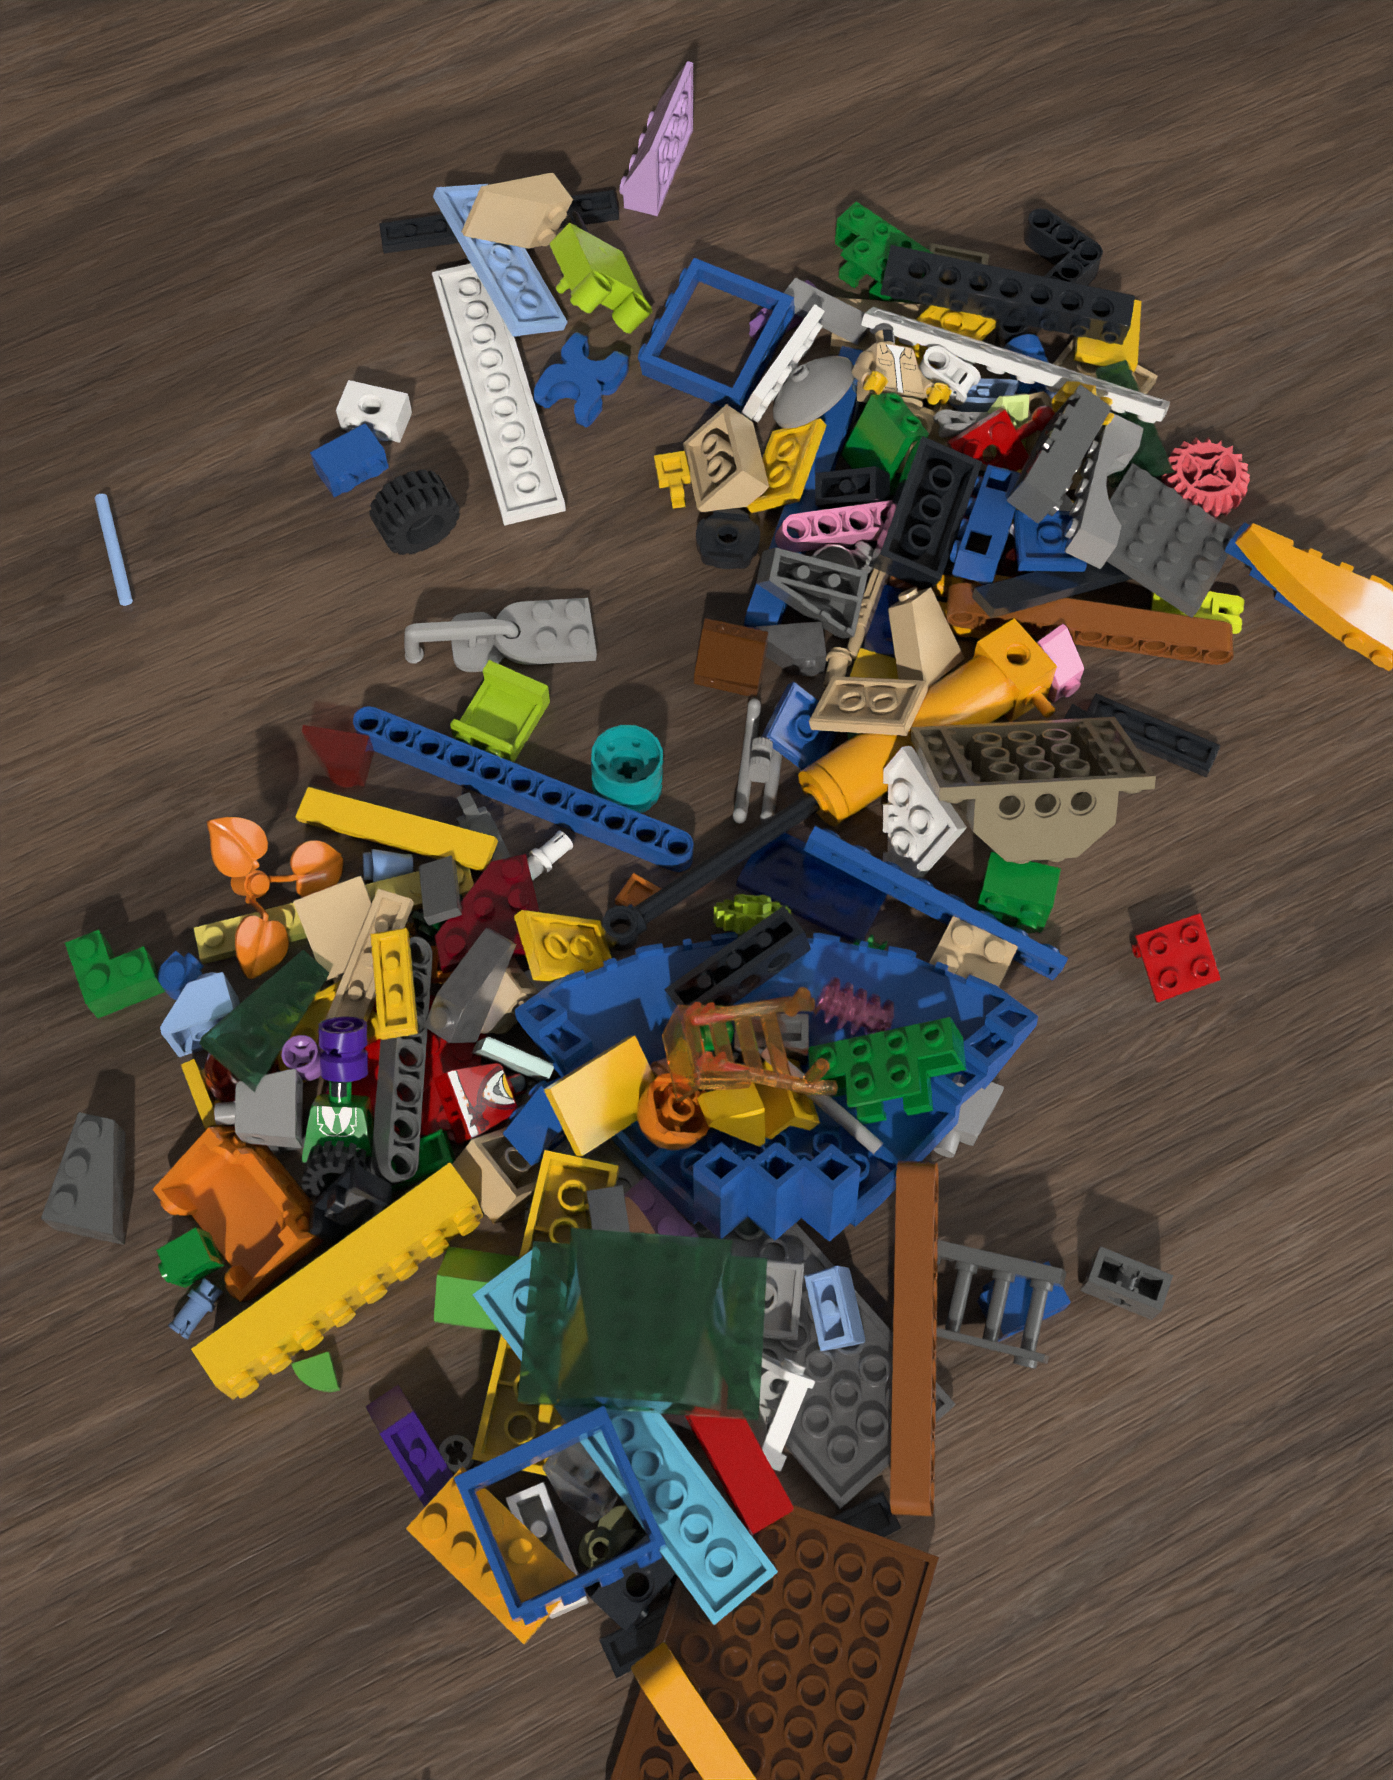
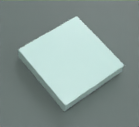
[472,1037,554,1081]

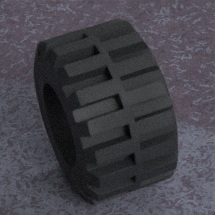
[369,469,460,555]

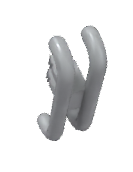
[733,698,782,824]

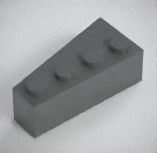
[1006,384,1112,524]

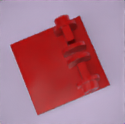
[1132,913,1221,1003]

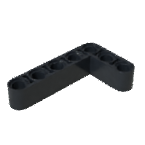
[995,208,1103,348]

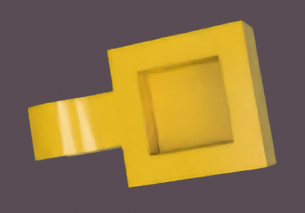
[654,451,691,509]

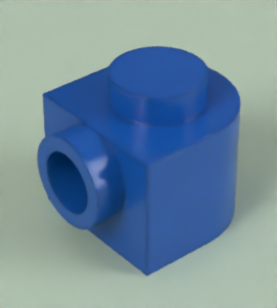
[158,951,204,1000]

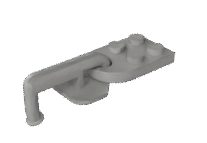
[404,598,597,672]

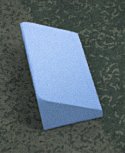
[804,1265,865,1351]

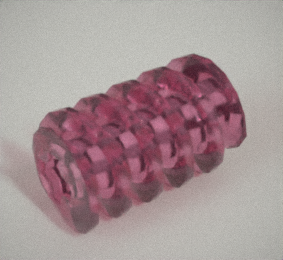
[812,976,894,1035]

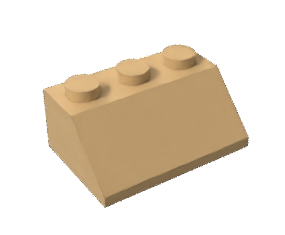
[683,404,769,512]

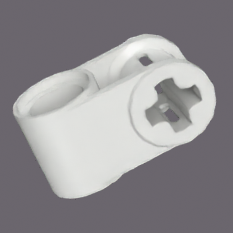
[919,346,981,405]

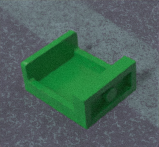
[841,393,929,495]

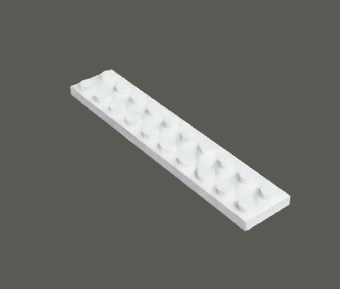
[432,263,566,525]

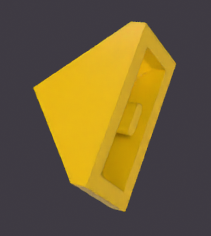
[697,1081,765,1147]

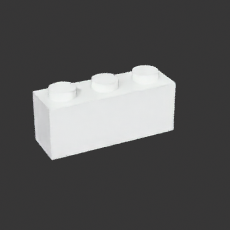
[506,1483,589,1619]

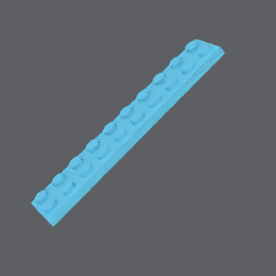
[473,1247,778,1625]

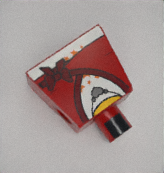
[433,1063,527,1144]

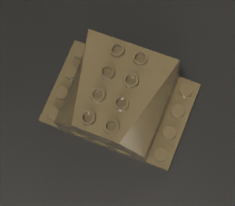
[910,717,1156,864]

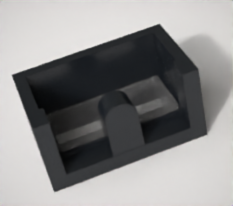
[308,1161,393,1245]

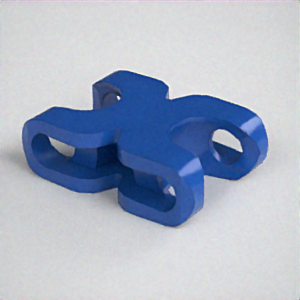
[534,332,629,427]

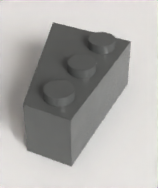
[756,548,868,639]
[41,1112,126,1245]

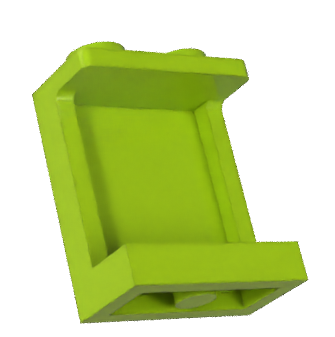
[450,660,550,763]

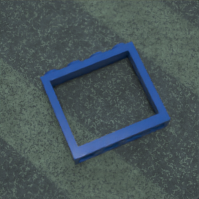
[638,258,795,414]
[454,1406,667,1625]

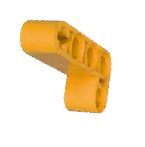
[630,1641,757,1780]

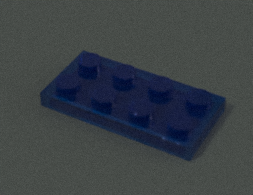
[736,833,888,943]

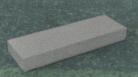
[784,278,870,345]

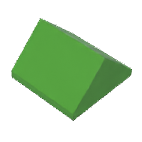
[434,1247,519,1332]

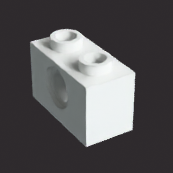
[336,380,412,443]

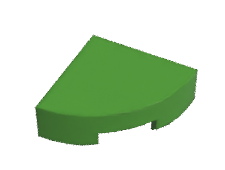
[292,1351,340,1392]

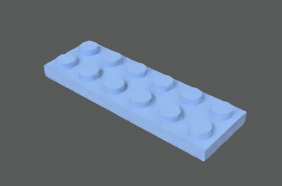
[433,184,568,336]

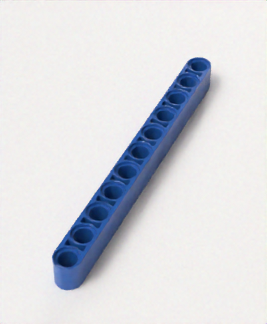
[744,346,863,627]
[353,706,693,872]

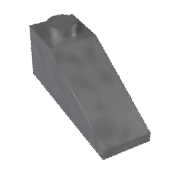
[424,928,516,1043]

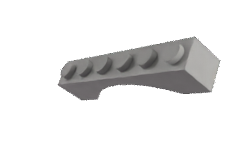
[1064,412,1144,569]

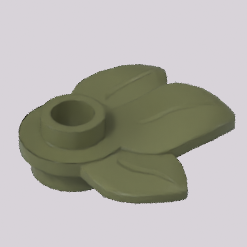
[578,1505,648,1588]

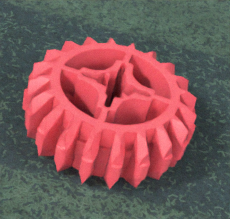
[1161,437,1250,519]

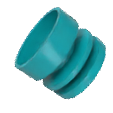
[591,725,663,813]

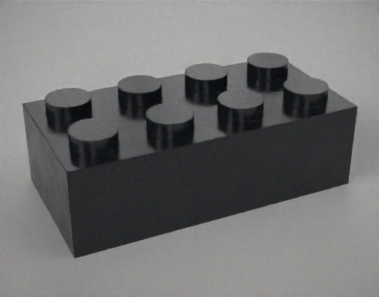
[869,436,982,589]

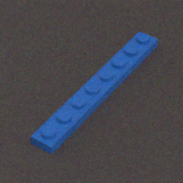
[804,826,1068,980]

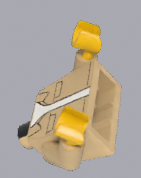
[852,329,952,405]

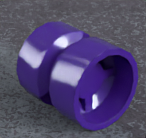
[319,1016,368,1082]

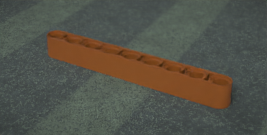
[947,583,1234,665]
[890,1161,939,1517]

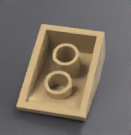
[461,172,573,249]

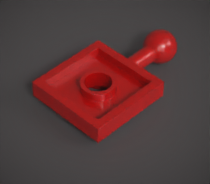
[946,405,1055,489]

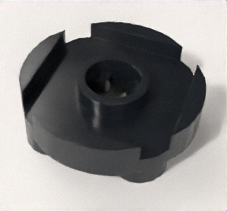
[696,508,760,569]

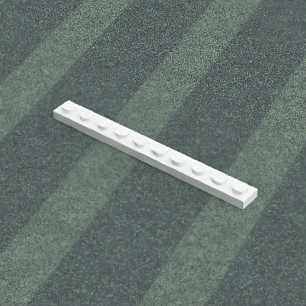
[861,307,1170,423]

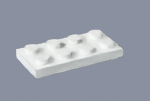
[741,304,825,423]

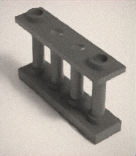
[892,1240,1067,1369]

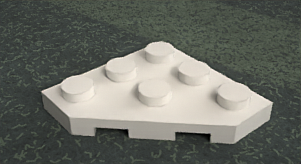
[883,746,967,878]

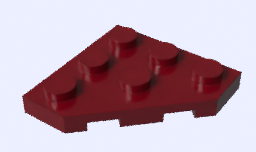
[435,854,540,973]

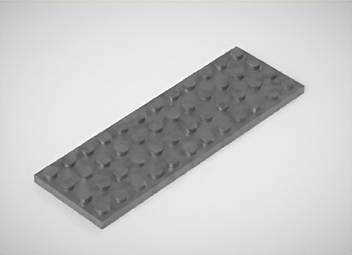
[552,1138,956,1510]

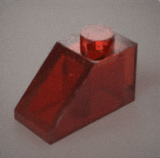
[302,725,374,787]

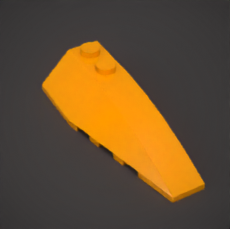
[1235,523,1393,671]

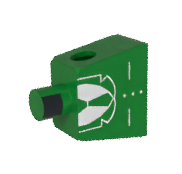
[302,1081,374,1162]

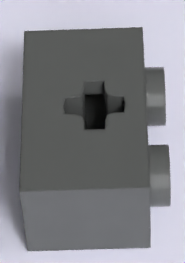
[1080,1246,1173,1320]

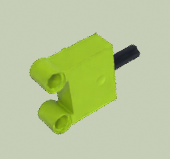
[549,211,653,334]

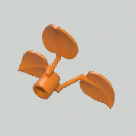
[207,817,343,979]

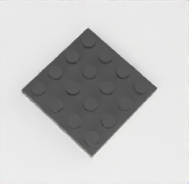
[1107,463,1236,618]

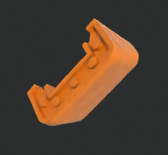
[152,1126,324,1302]

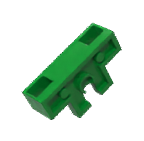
[835,201,934,302]
[808,1017,966,1125]

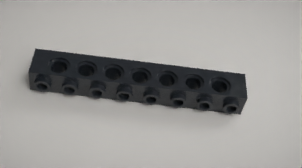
[880,245,1135,345]

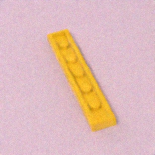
[295,787,498,872]

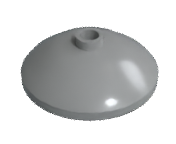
[773,356,854,429]

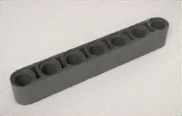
[371,937,432,1186]

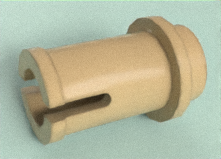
[823,647,852,689]

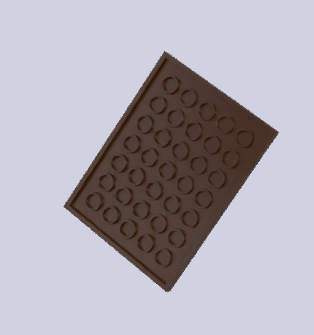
[611,1475,939,1780]

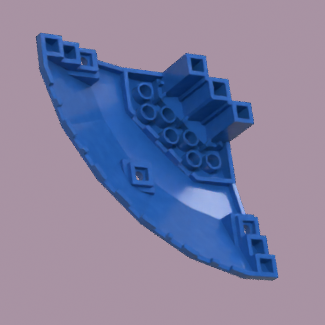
[515,932,1038,1241]

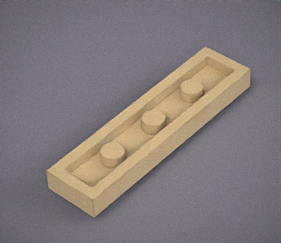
[326,889,414,1022]

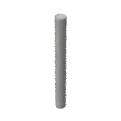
[760,1044,883,1154]

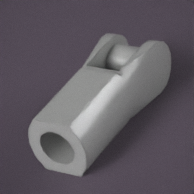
[933,409,989,438]

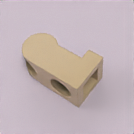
[481,968,539,1034]

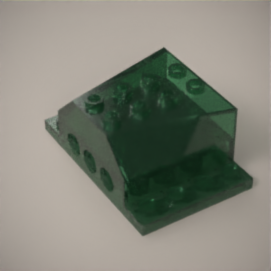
[518,1228,767,1421]

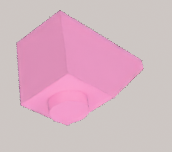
[1037,624,1084,702]

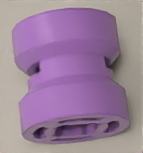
[281,1035,322,1081]

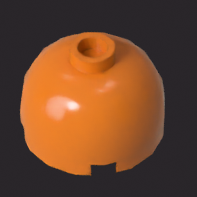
[637,1072,711,1150]

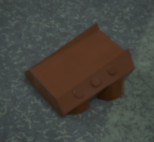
[694,618,769,698]

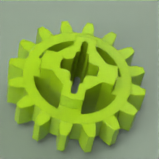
[713,894,791,937]

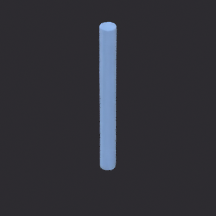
[95,494,133,606]

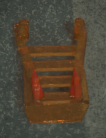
[662,987,838,1101]

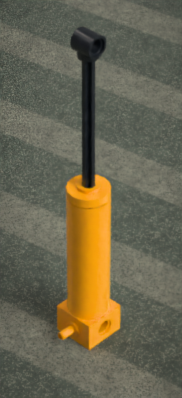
[603,618,1057,951]

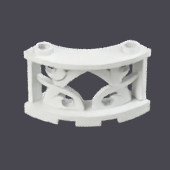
[641,1313,815,1471]

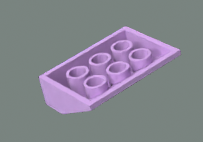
[620,61,693,216]

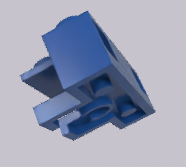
[950,465,1020,585]

